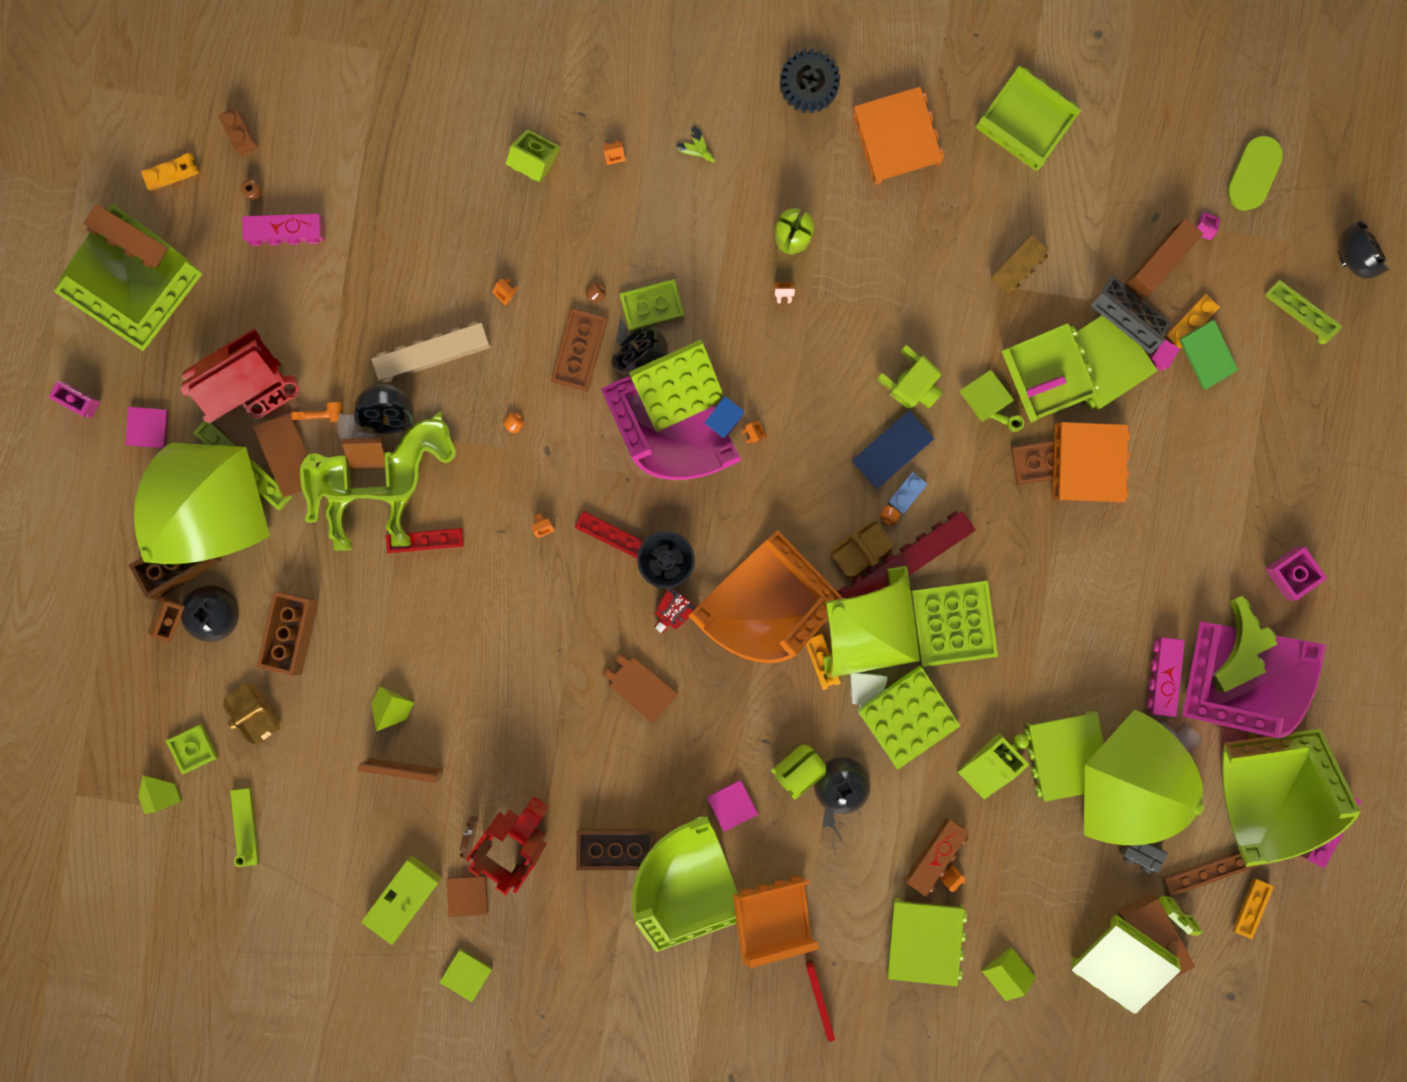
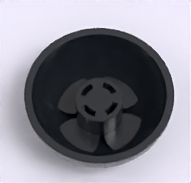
[637,531,695,589]
[181,585,239,642]
[814,757,871,814]

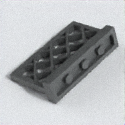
[1090,275,1171,354]

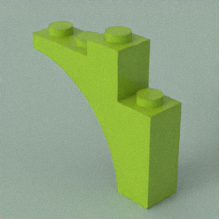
[1212,596,1277,693]

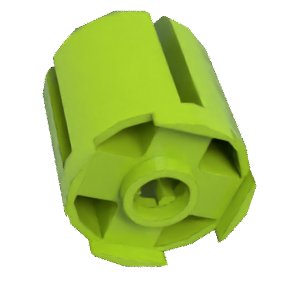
[774,208,815,255]
[770,744,827,800]

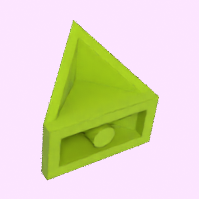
[371,686,415,732]
[138,775,182,814]

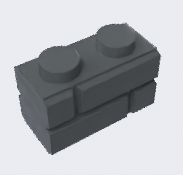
[1119,843,1168,873]

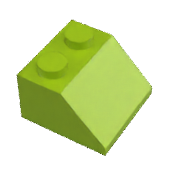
[506,129,561,182]

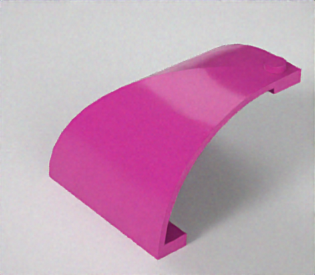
[601,375,741,480]
[1182,621,1326,738]

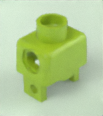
[876,345,944,409]

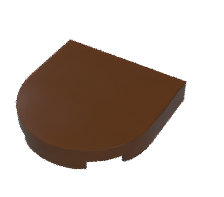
[459,816,479,859]

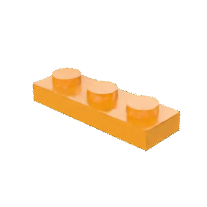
[1165,294,1220,349]
[1232,878,1274,940]

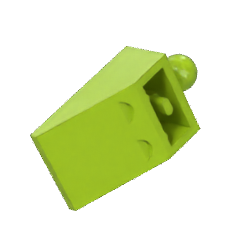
[957,733,1029,799]

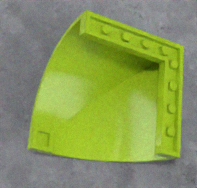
[54,203,202,351]
[134,443,270,564]
[822,566,920,678]
[1084,710,1204,845]
[1222,729,1361,867]
[632,816,738,952]

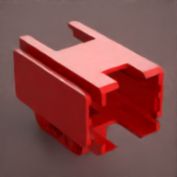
[181,328,299,423]
[466,796,549,896]

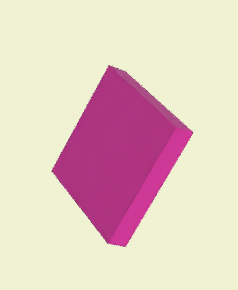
[125,407,169,448]
[707,779,758,832]

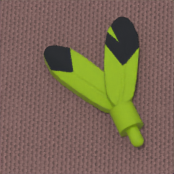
[676,127,715,163]

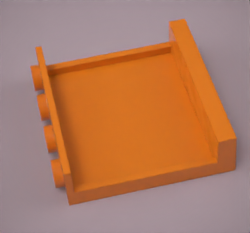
[852,87,944,185]
[1052,422,1130,503]
[733,876,819,968]

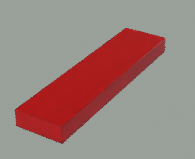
[574,511,644,559]
[385,528,464,554]
[805,961,835,1042]

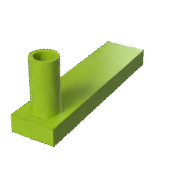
[1265,280,1342,344]
[230,787,260,867]

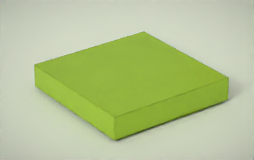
[960,370,1014,422]
[166,723,219,775]
[439,948,493,1002]

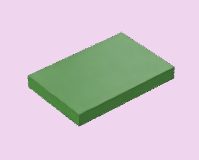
[1178,320,1238,390]

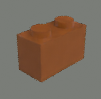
[218,107,259,156]
[148,596,185,642]

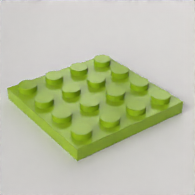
[629,339,724,432]
[911,580,998,667]
[856,666,960,770]

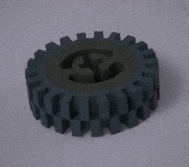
[780,49,840,113]

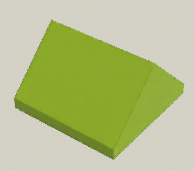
[981,947,1036,1001]

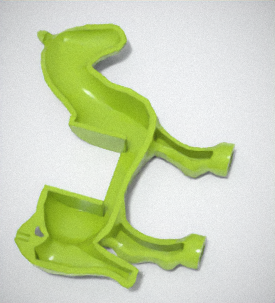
[300,411,456,551]

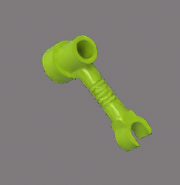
[974,412,1024,432]

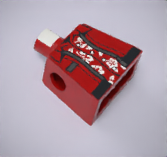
[654,588,697,634]

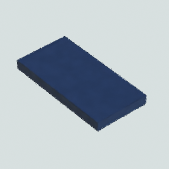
[851,410,934,490]

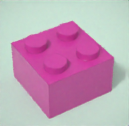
[1265,547,1327,601]

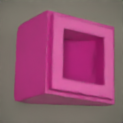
[1196,211,1220,240]

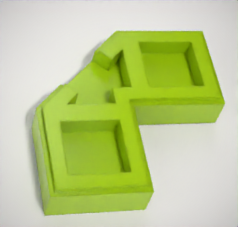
[1159,896,1203,936]

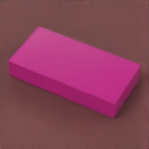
[1026,376,1067,397]

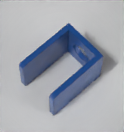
[705,397,744,438]

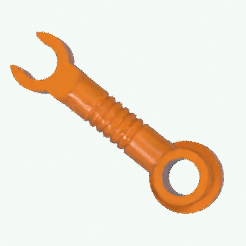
[291,402,343,422]

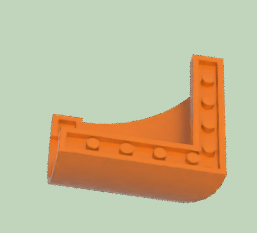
[688,530,843,663]

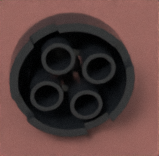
[1339,220,1390,279]
[611,325,668,378]
[354,384,414,434]

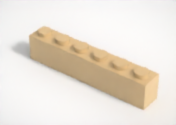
[372,321,491,383]

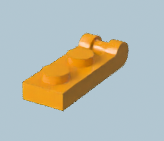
[141,153,199,191]
[806,634,841,690]

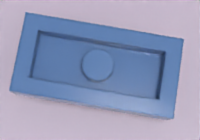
[888,472,927,514]

